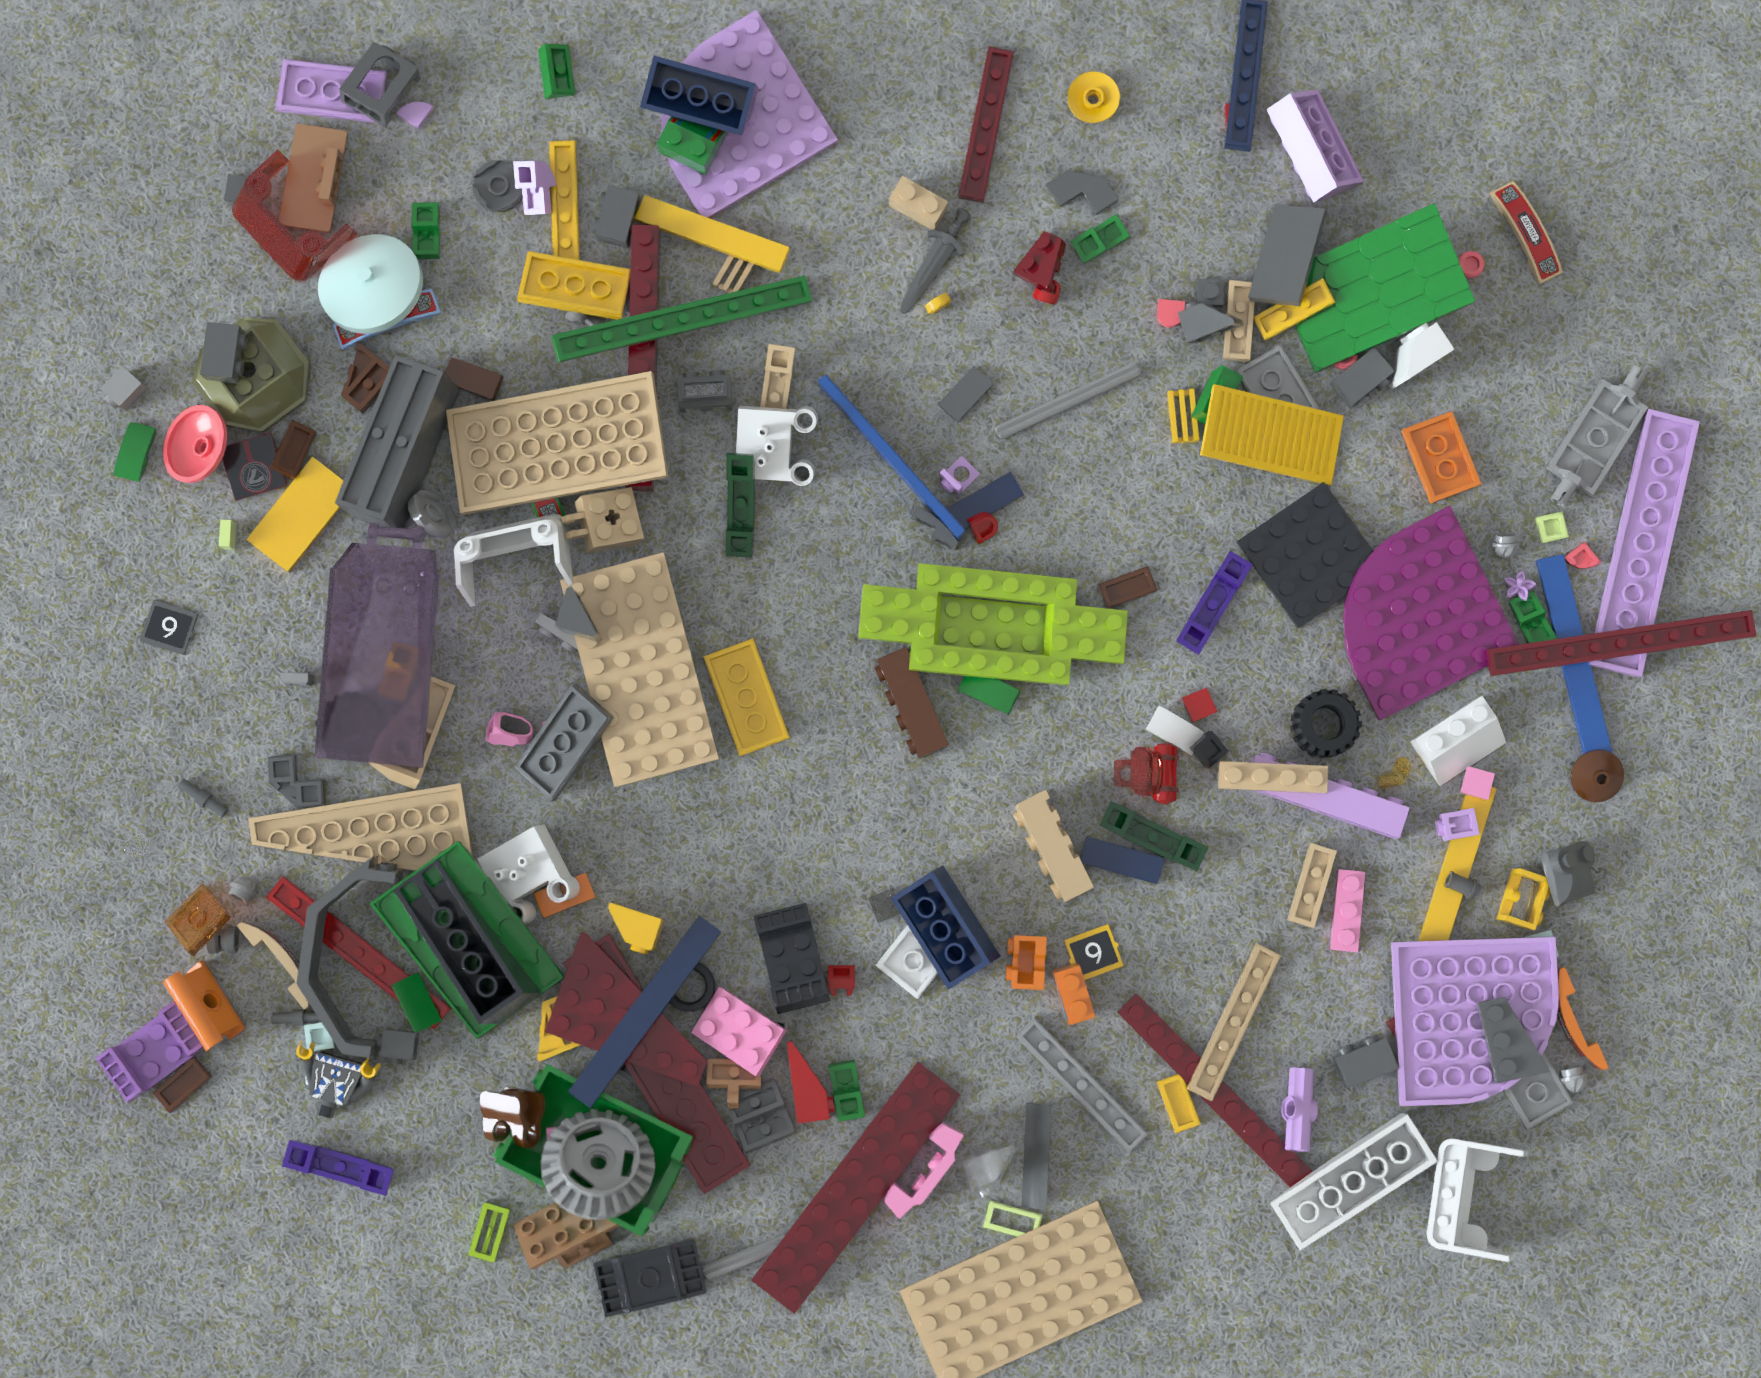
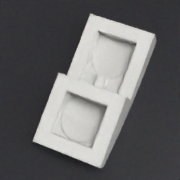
[1145,706,1204,756]

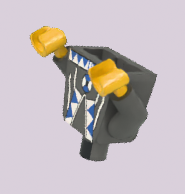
[296,1041,381,1118]

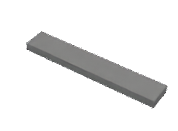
[1015,1017,1148,1153]

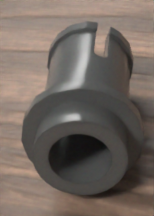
[1444,871,1481,900]

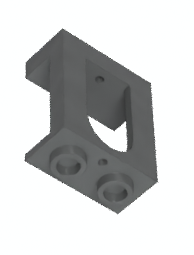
[339,42,420,127]

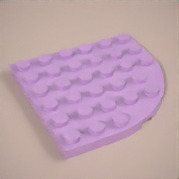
[662,10,838,218]
[1391,937,1559,1106]

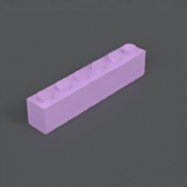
[1251,753,1409,839]

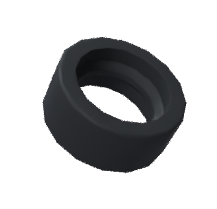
[670,963,715,1012]

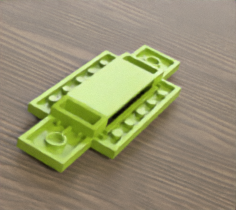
[858,563,1128,686]

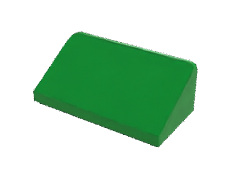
[538,43,576,99]
[392,972,442,1033]

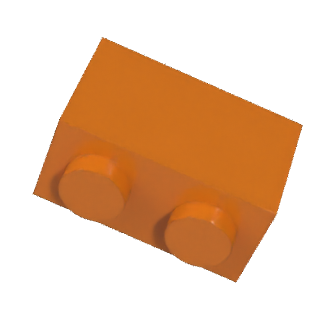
[1051,963,1096,1025]

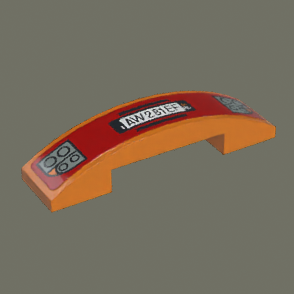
[1557,967,1609,1070]

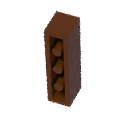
[874,647,949,759]

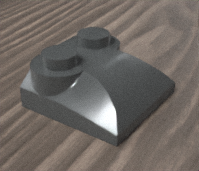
[1539,841,1595,906]

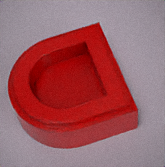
[967,512,998,544]

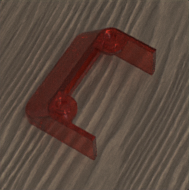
[232,149,358,282]

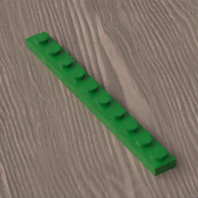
[551,275,812,363]

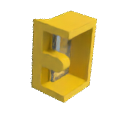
[1496,868,1551,930]

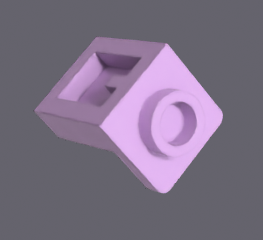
[1435,808,1480,842]

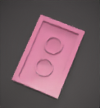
[691,987,787,1076]

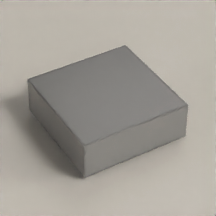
[281,672,313,686]

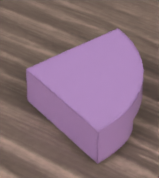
[397,102,434,129]

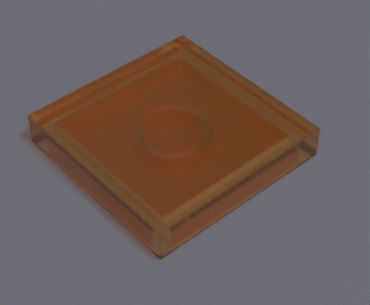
[165,883,232,956]

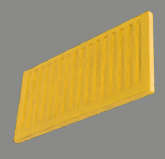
[1200,384,1344,485]

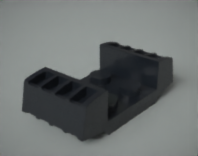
[754,903,830,1015]
[593,1238,707,1318]

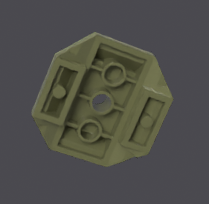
[192,317,311,433]

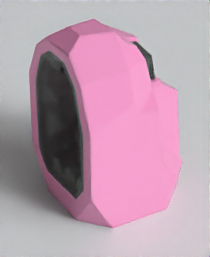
[485,712,534,747]

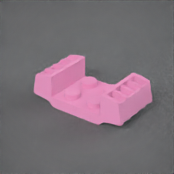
[885,1122,964,1219]

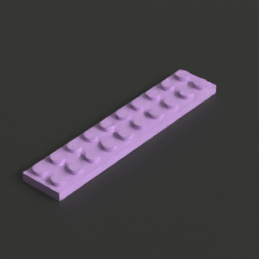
[1589,409,1700,678]

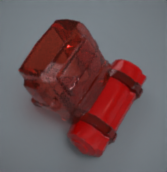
[1114,743,1179,805]

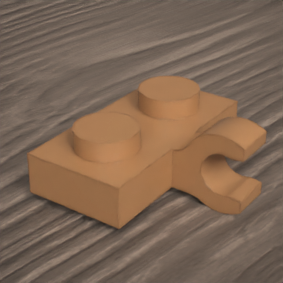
[706,1059,762,1109]

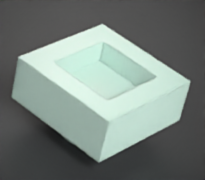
[304,1022,336,1051]

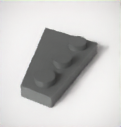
[1476,997,1550,1083]

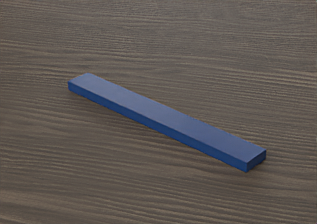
[818,375,965,542]
[1536,554,1613,754]

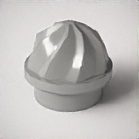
[1492,533,1519,559]
[228,877,256,904]
[1560,1066,1588,1092]

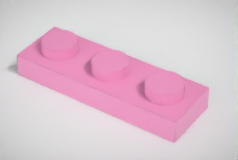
[1330,869,1365,952]

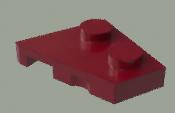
[1013,231,1067,293]

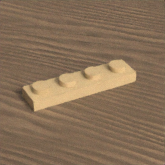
[1218,761,1328,794]

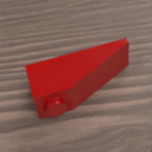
[786,1041,835,1124]

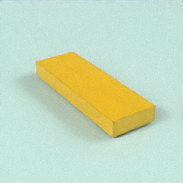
[1253,278,1336,341]

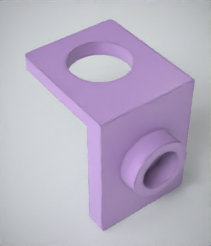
[939,456,980,496]

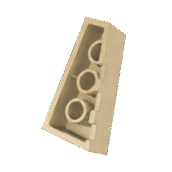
[1013,790,1094,903]

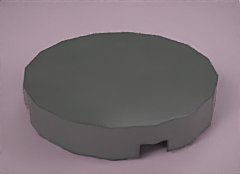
[473,160,523,212]

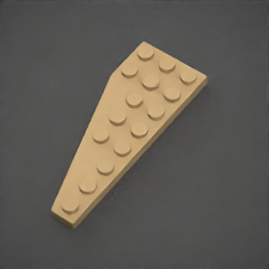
[248,783,473,871]

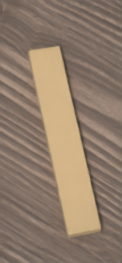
[1187,943,1281,1101]

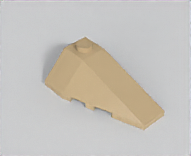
[368,676,455,789]

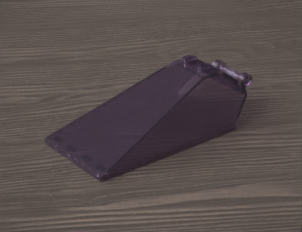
[314,523,439,768]

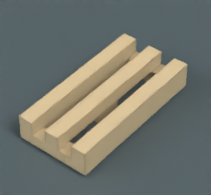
[713,255,755,293]

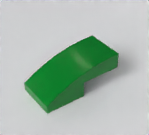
[411,202,440,259]
[1070,214,1131,264]
[114,422,156,482]
[1509,591,1557,643]
[958,676,1021,715]
[828,1059,865,1122]

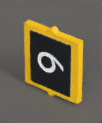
[1064,924,1124,980]

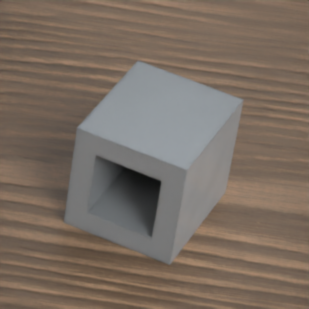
[100,366,148,411]

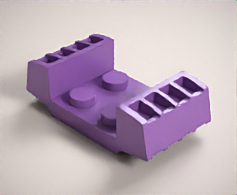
[96,1001,204,1104]

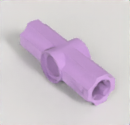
[1281,1067,1318,1152]

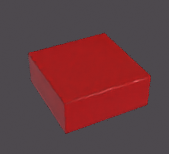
[1181,687,1217,723]

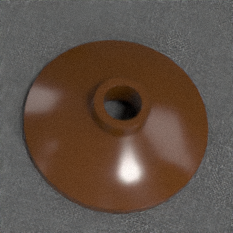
[1571,749,1624,802]

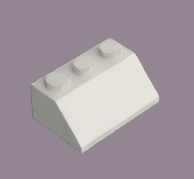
[1389,322,1454,389]
[1410,696,1506,786]

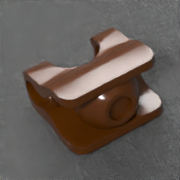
[480,1087,545,1149]

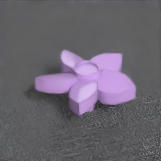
[1504,571,1536,601]

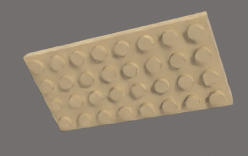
[446,371,669,515]
[560,552,719,788]
[899,1200,1143,1378]

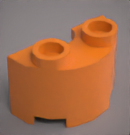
[1006,935,1047,990]

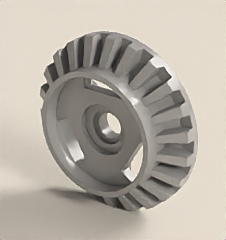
[541,1109,655,1220]

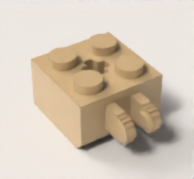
[561,487,644,554]

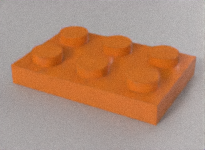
[1401,411,1481,504]

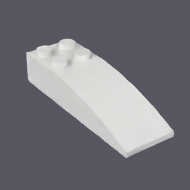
[1270,1113,1438,1250]

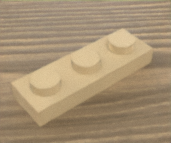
[1223,280,1254,362]
[1287,843,1337,928]

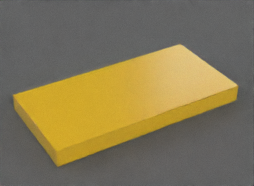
[517,251,631,320]
[246,457,344,573]
[703,638,790,757]

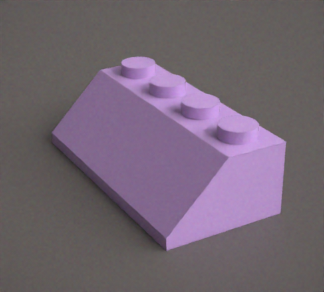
[1267,90,1364,202]

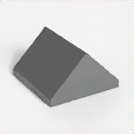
[555,586,602,642]

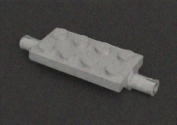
[1546,366,1648,507]

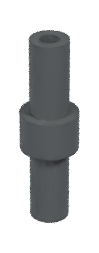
[178,779,228,818]
[272,1009,321,1026]

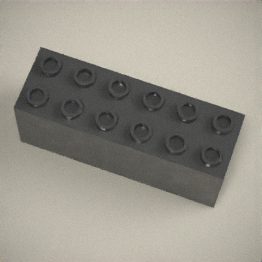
[335,355,460,535]

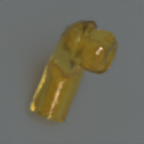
[1376,757,1411,790]

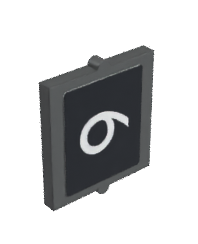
[140,600,198,655]

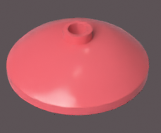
[163,405,227,483]

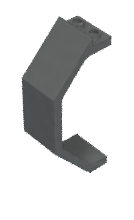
[296,855,404,1058]

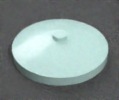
[318,234,423,334]

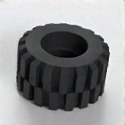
[1290,689,1362,758]

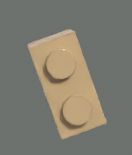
[889,176,948,230]

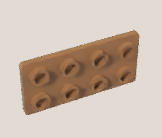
[278,123,348,233]
[513,1202,619,1270]

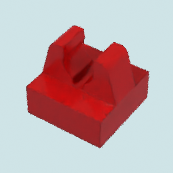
[828,965,855,996]

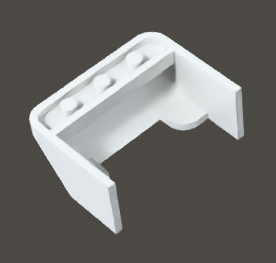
[454,514,573,607]
[1427,1139,1528,1262]

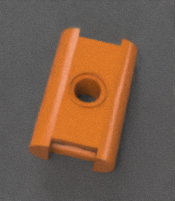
[163,960,246,1051]

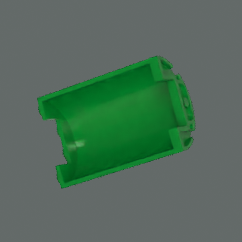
[493,1064,693,1237]

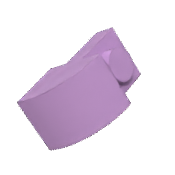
[514,161,556,214]

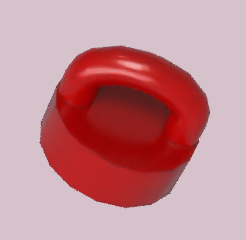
[1033,279,1061,305]

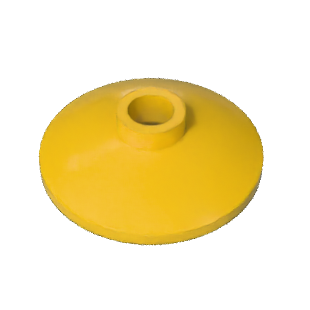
[1067,71,1120,123]

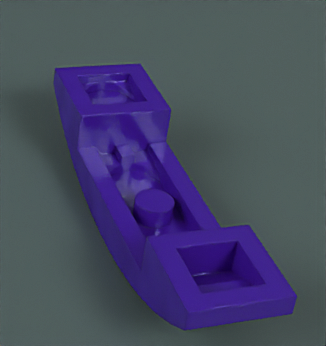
[1175,551,1253,655]
[282,1139,394,1196]

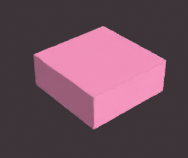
[1460,766,1495,800]

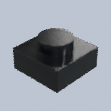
[1190,731,1228,769]

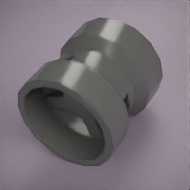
[206,927,239,954]

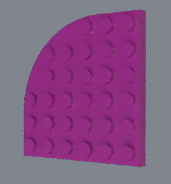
[1343,506,1519,721]

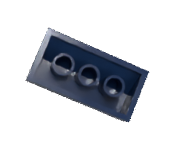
[640,56,758,136]
[891,865,1001,990]

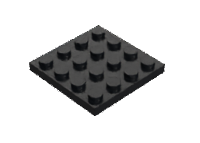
[1236,482,1373,629]

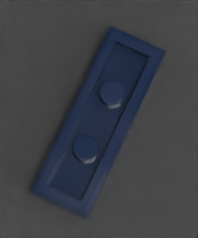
[947,472,1024,529]
[1080,837,1165,885]

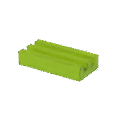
[468,1202,511,1263]

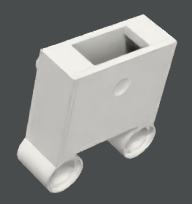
[736,406,818,486]
[477,824,580,924]

